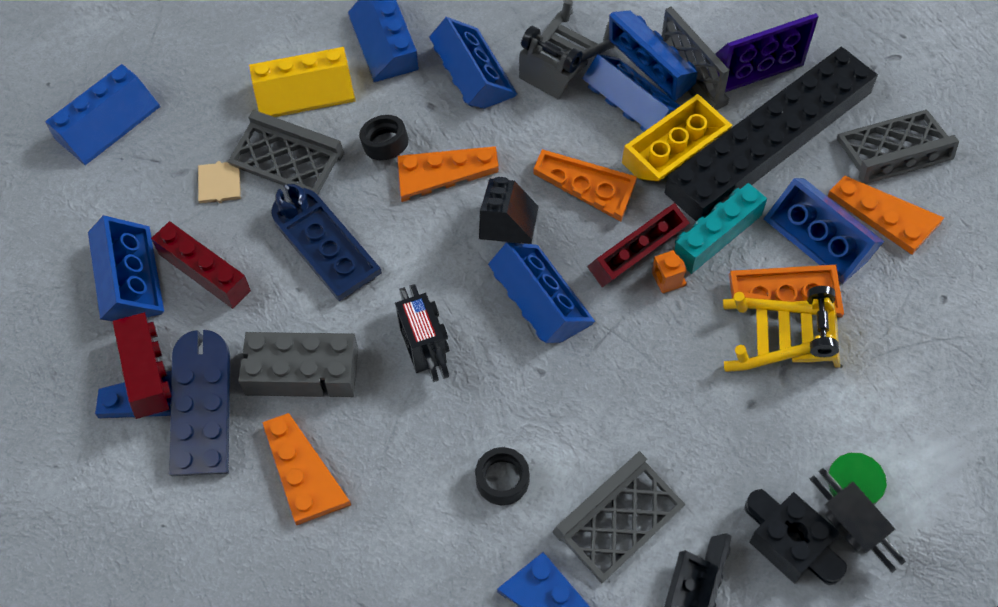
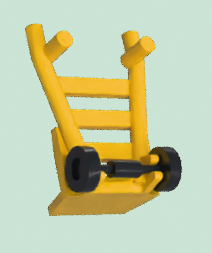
[723,286,840,372]

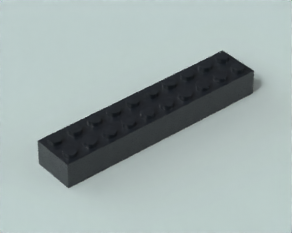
[664,46,878,221]

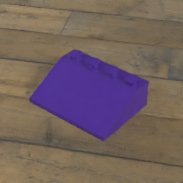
[707,13,819,93]

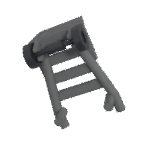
[519,0,615,99]

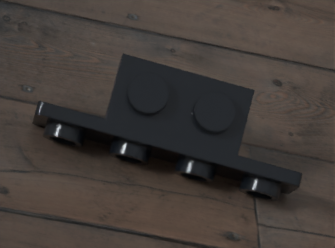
[664,533,732,607]

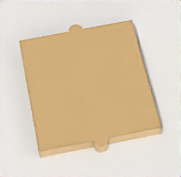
[198,161,241,204]

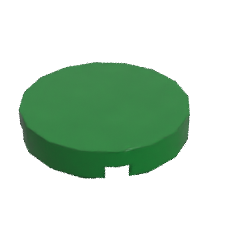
[828,452,887,505]

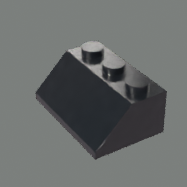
[479,177,539,244]

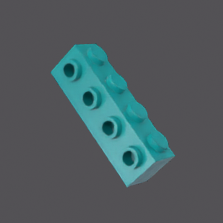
[674,183,768,274]

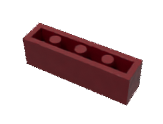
[587,202,690,288]
[151,221,251,309]
[113,312,172,419]

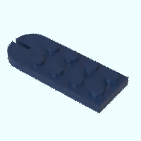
[271,184,382,301]
[169,330,230,476]

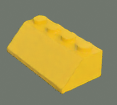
[249,47,356,117]
[622,94,733,181]

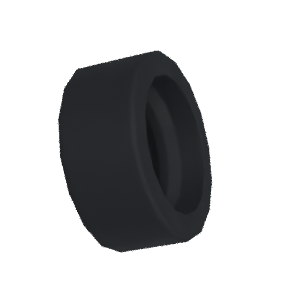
[359,115,409,161]
[475,447,530,506]

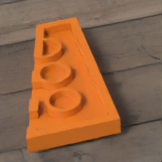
[397,146,499,202]
[534,149,637,222]
[828,176,944,255]
[729,265,844,318]
[262,413,351,526]

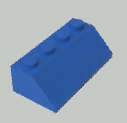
[348,0,419,82]
[609,10,697,101]
[429,17,517,109]
[582,54,681,132]
[45,64,160,165]
[764,178,884,284]
[88,215,164,321]
[488,242,595,343]

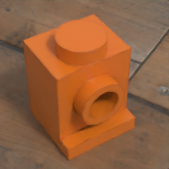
[652,250,687,294]

